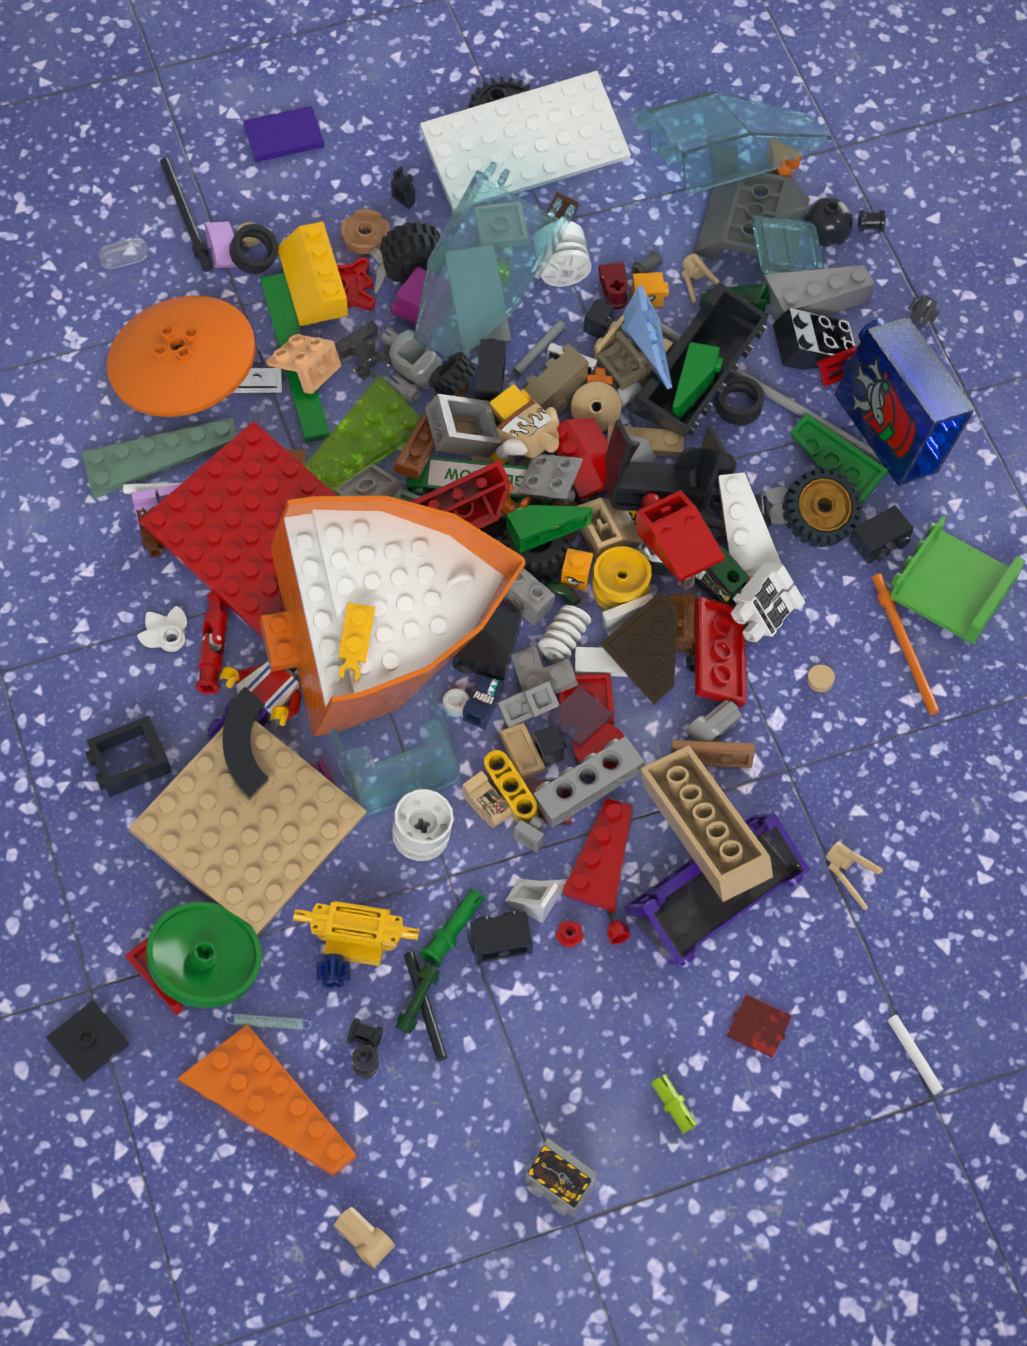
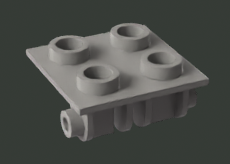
[517,454,583,504]

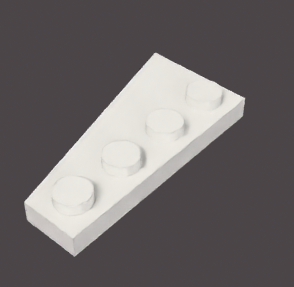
[718,472,782,577]

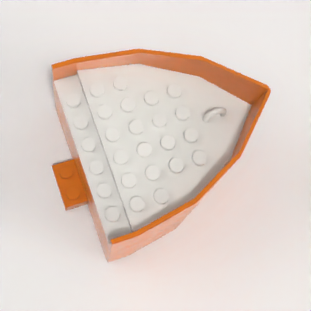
[259,496,525,737]

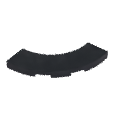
[222,686,269,800]

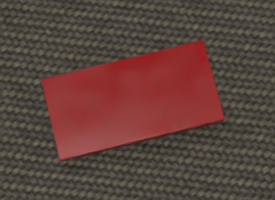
[695,596,746,707]

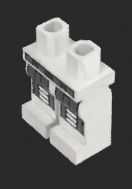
[730,562,806,642]

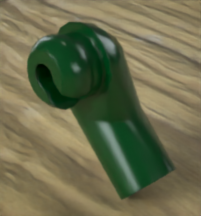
[545,581,581,606]

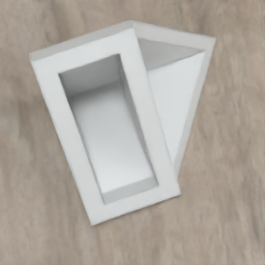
[505,879,568,923]

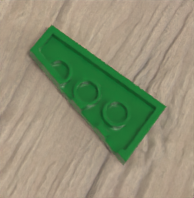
[790,413,888,504]

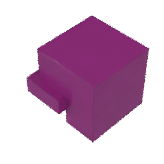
[390,267,452,335]

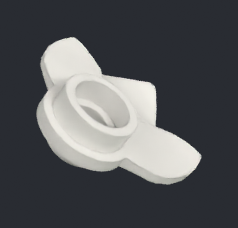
[137,606,187,652]

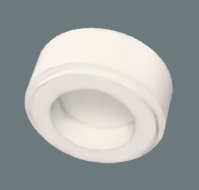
[443,688,470,717]

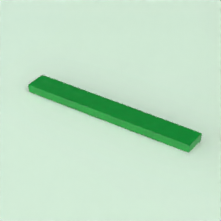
[260,273,330,443]

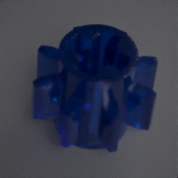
[316,954,351,988]

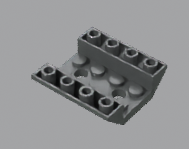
[695,167,810,273]

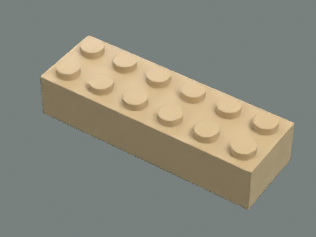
[640,745,773,902]

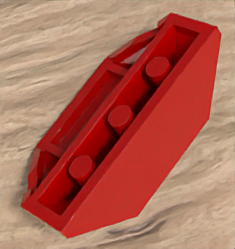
[553,418,609,500]
[410,460,511,529]

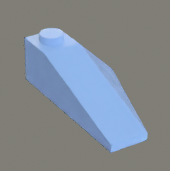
[621,285,672,389]

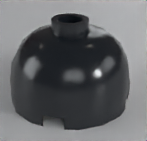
[804,197,853,247]

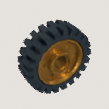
[782,468,862,547]

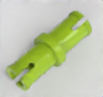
[651,1074,698,1134]

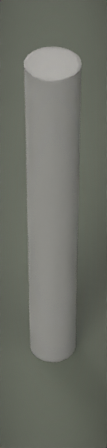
[513,320,566,376]

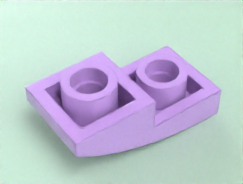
[204,222,237,268]

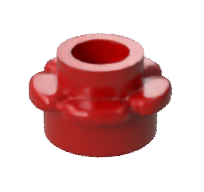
[556,921,584,948]

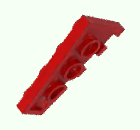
[563,798,633,913]

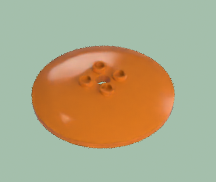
[107,296,256,417]

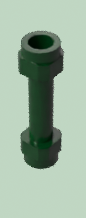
[395,964,441,1035]

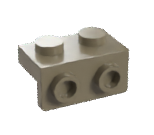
[597,331,648,390]

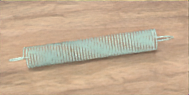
[226,1014,311,1030]

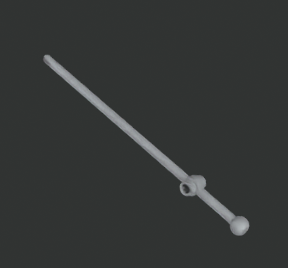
[657,315,900,472]

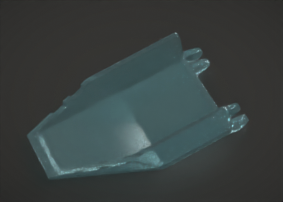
[630,91,832,194]
[414,161,576,357]

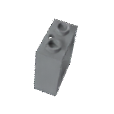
[425,394,501,458]

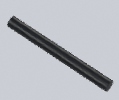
[404,952,448,1061]

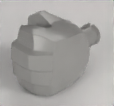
[381,328,443,388]

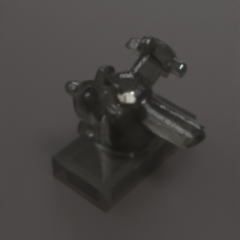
[335,320,392,380]

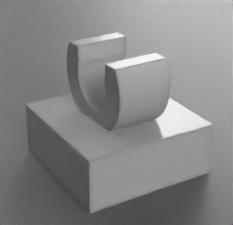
[514,816,544,853]

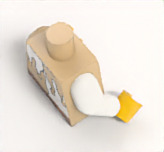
[489,399,559,465]

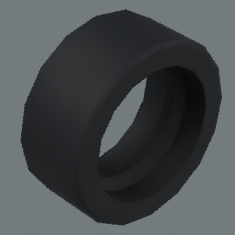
[229,224,278,274]
[715,375,764,426]

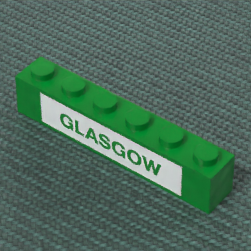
[406,457,550,506]

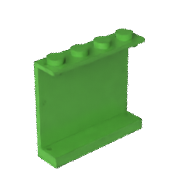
[890,516,1026,645]

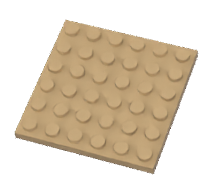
[129,721,367,936]

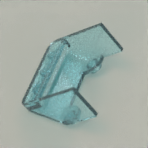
[330,693,460,815]

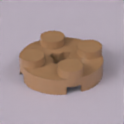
[341,209,390,254]

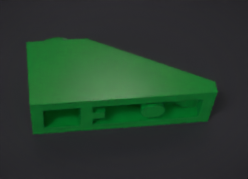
[673,342,724,420]
[506,505,593,553]

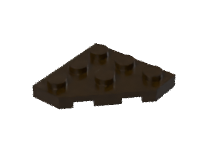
[600,591,678,705]

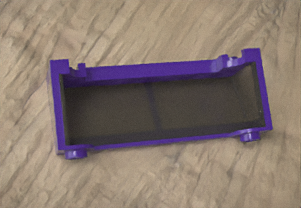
[624,813,810,966]

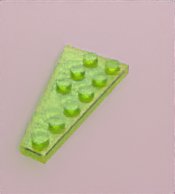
[305,375,421,490]

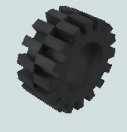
[428,352,476,396]

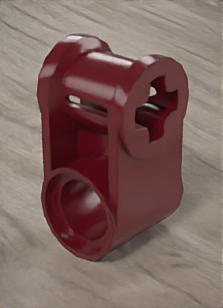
[598,261,628,309]

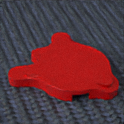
[337,257,376,311]

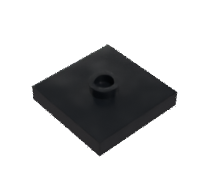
[46,1000,129,1082]

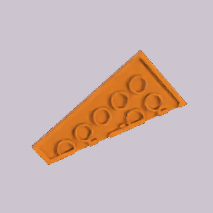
[177,1024,357,1177]

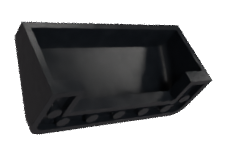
[629,282,769,437]

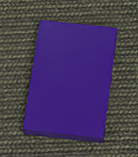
[243,106,324,162]

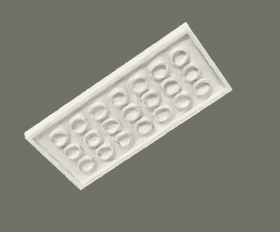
[419,71,631,213]

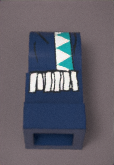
[463,674,505,730]

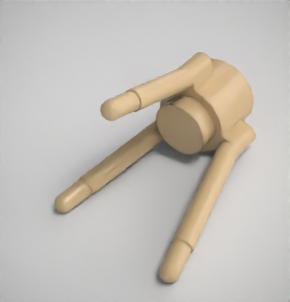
[681,253,720,304]
[826,841,883,910]

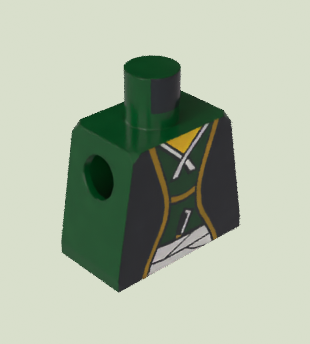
[694,545,749,604]

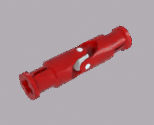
[195,591,228,695]

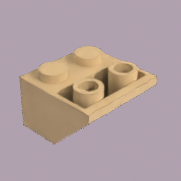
[578,497,643,561]

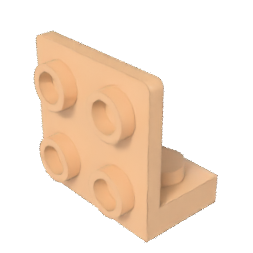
[266,334,342,394]

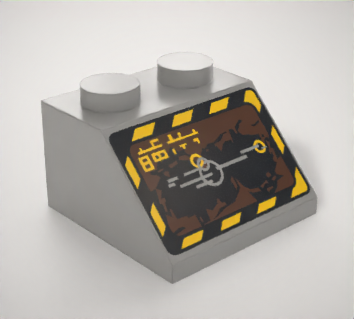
[525,1138,597,1218]

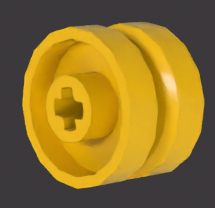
[592,546,652,611]

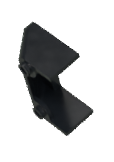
[605,420,725,512]

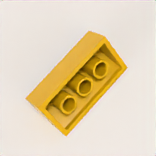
[278,221,348,326]

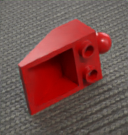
[636,490,725,582]

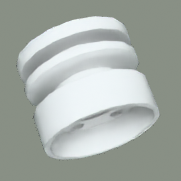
[534,221,592,287]
[392,789,453,861]

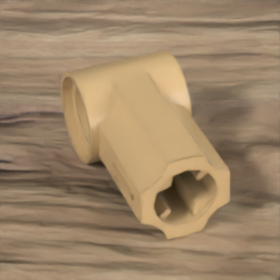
[334,1206,395,1269]

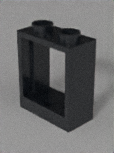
[475,338,506,411]
[85,716,171,797]

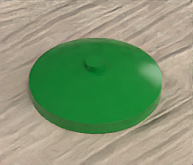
[145,902,262,1008]

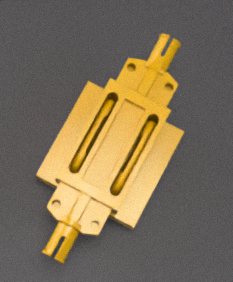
[293,901,420,966]

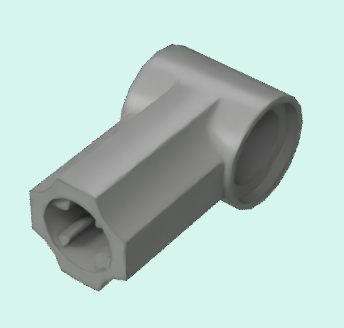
[686,700,742,742]

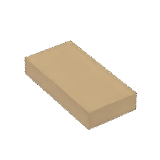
[499,722,546,780]

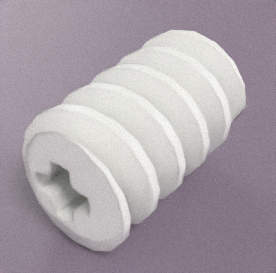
[538,605,591,663]

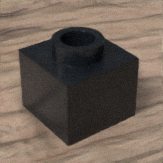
[583,299,615,338]
[533,725,567,766]

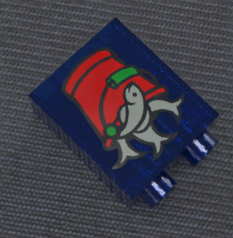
[834,317,975,486]

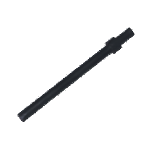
[160,158,212,272]

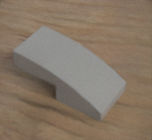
[496,681,560,728]

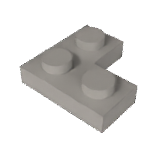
[511,645,578,694]

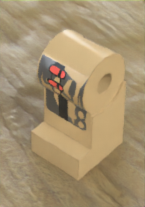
[462,771,512,828]

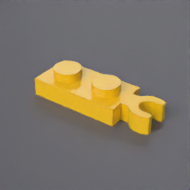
[338,602,375,682]

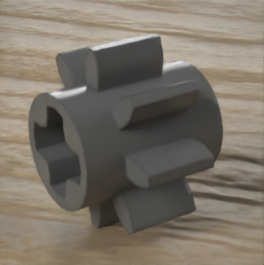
[908,294,940,325]

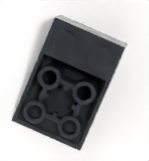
[773,308,858,370]

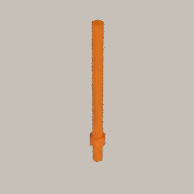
[872,573,939,715]

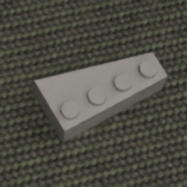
[763,265,875,321]

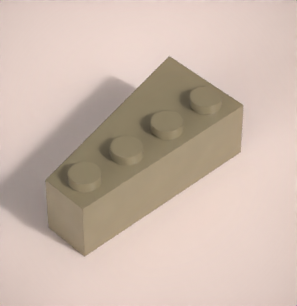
[492,343,589,427]

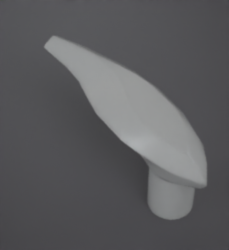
[370,248,387,294]

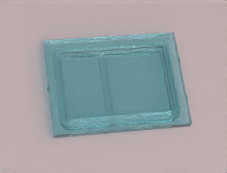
[751,216,824,274]

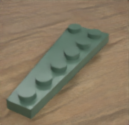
[82,418,237,499]

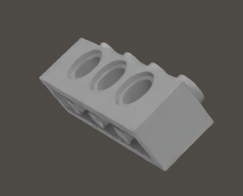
[502,568,555,627]
[534,736,644,828]

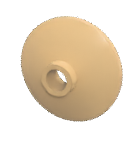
[571,382,622,432]

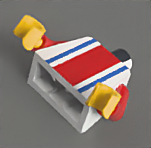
[219,662,302,727]

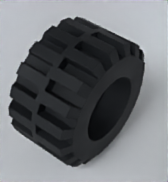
[380,222,446,284]
[503,530,569,583]

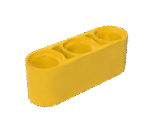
[484,750,539,824]

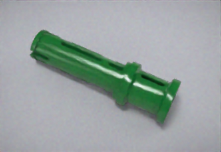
[419,889,485,968]

